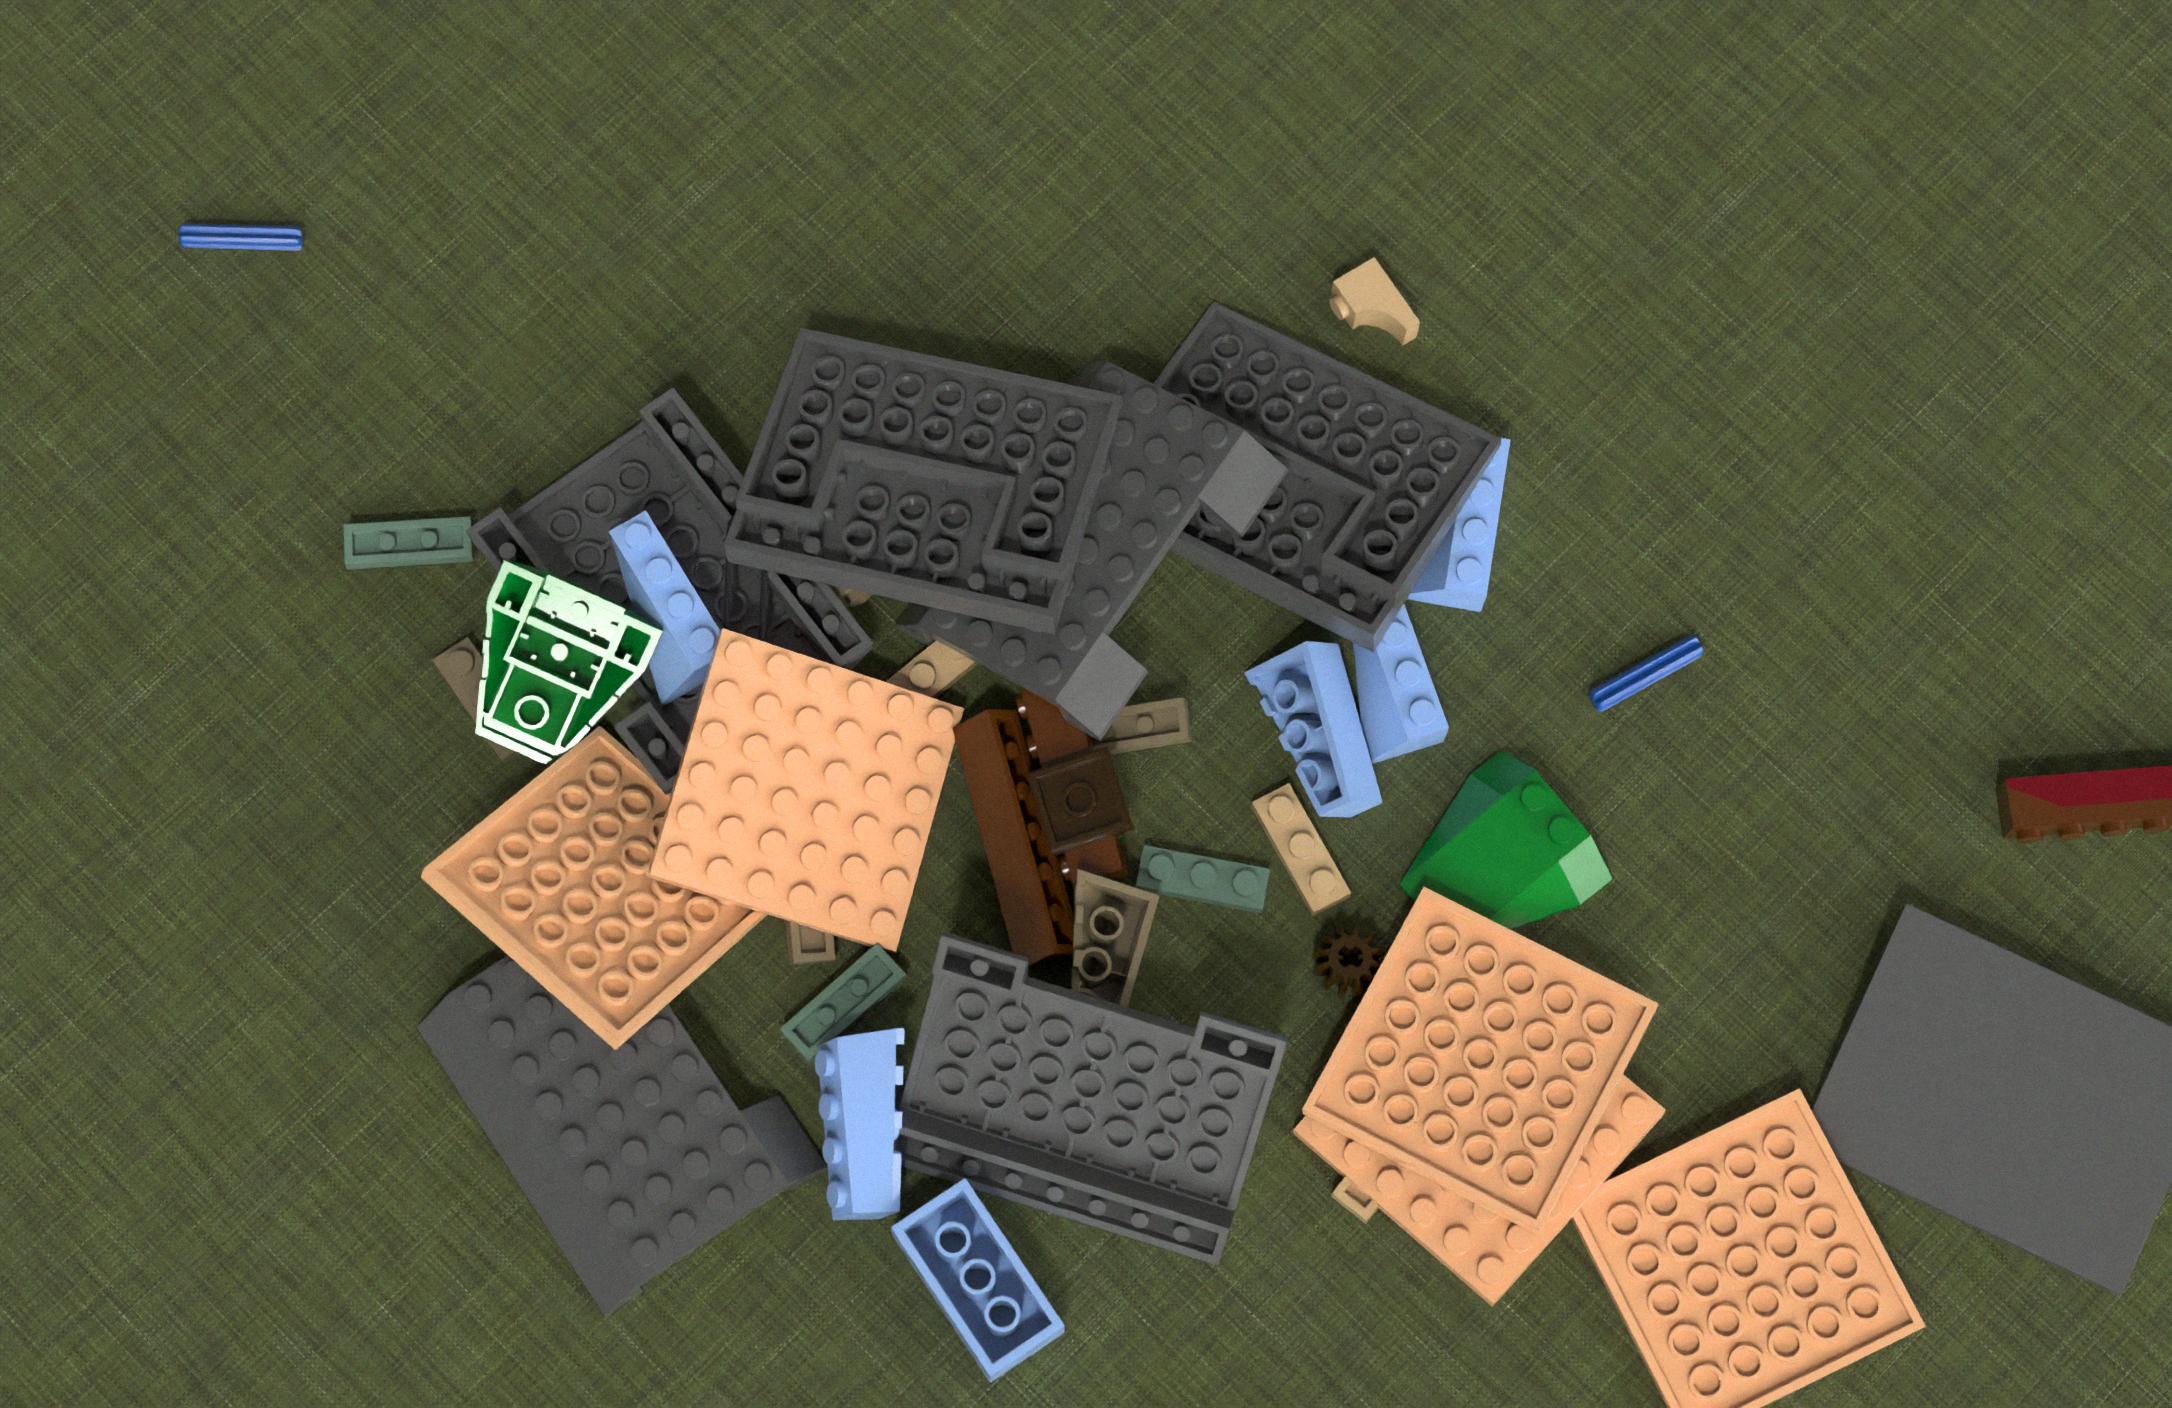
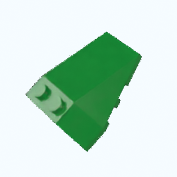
[475,559,663,766]
[1399,749,1613,929]

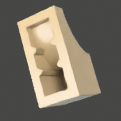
[1329,257,1420,346]

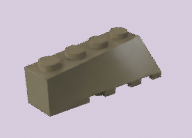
[1071,869,1160,1007]

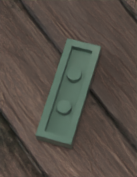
[344,516,474,570]
[1136,845,1270,914]
[779,943,906,1064]

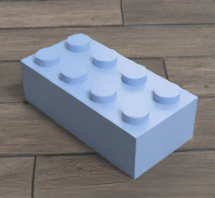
[891,1178,1065,1383]

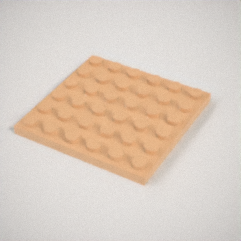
[647,628,964,954]
[421,726,768,1050]
[1302,887,1659,1235]
[1293,1074,1666,1307]
[1571,1088,1926,1408]

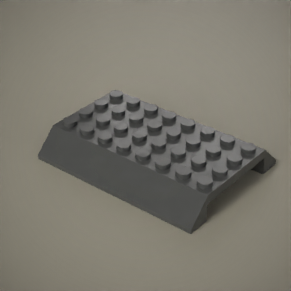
[895,361,1288,741]
[466,387,874,795]
[894,932,1288,1265]
[417,955,827,1317]

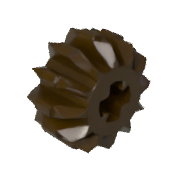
[1312,925,1385,998]

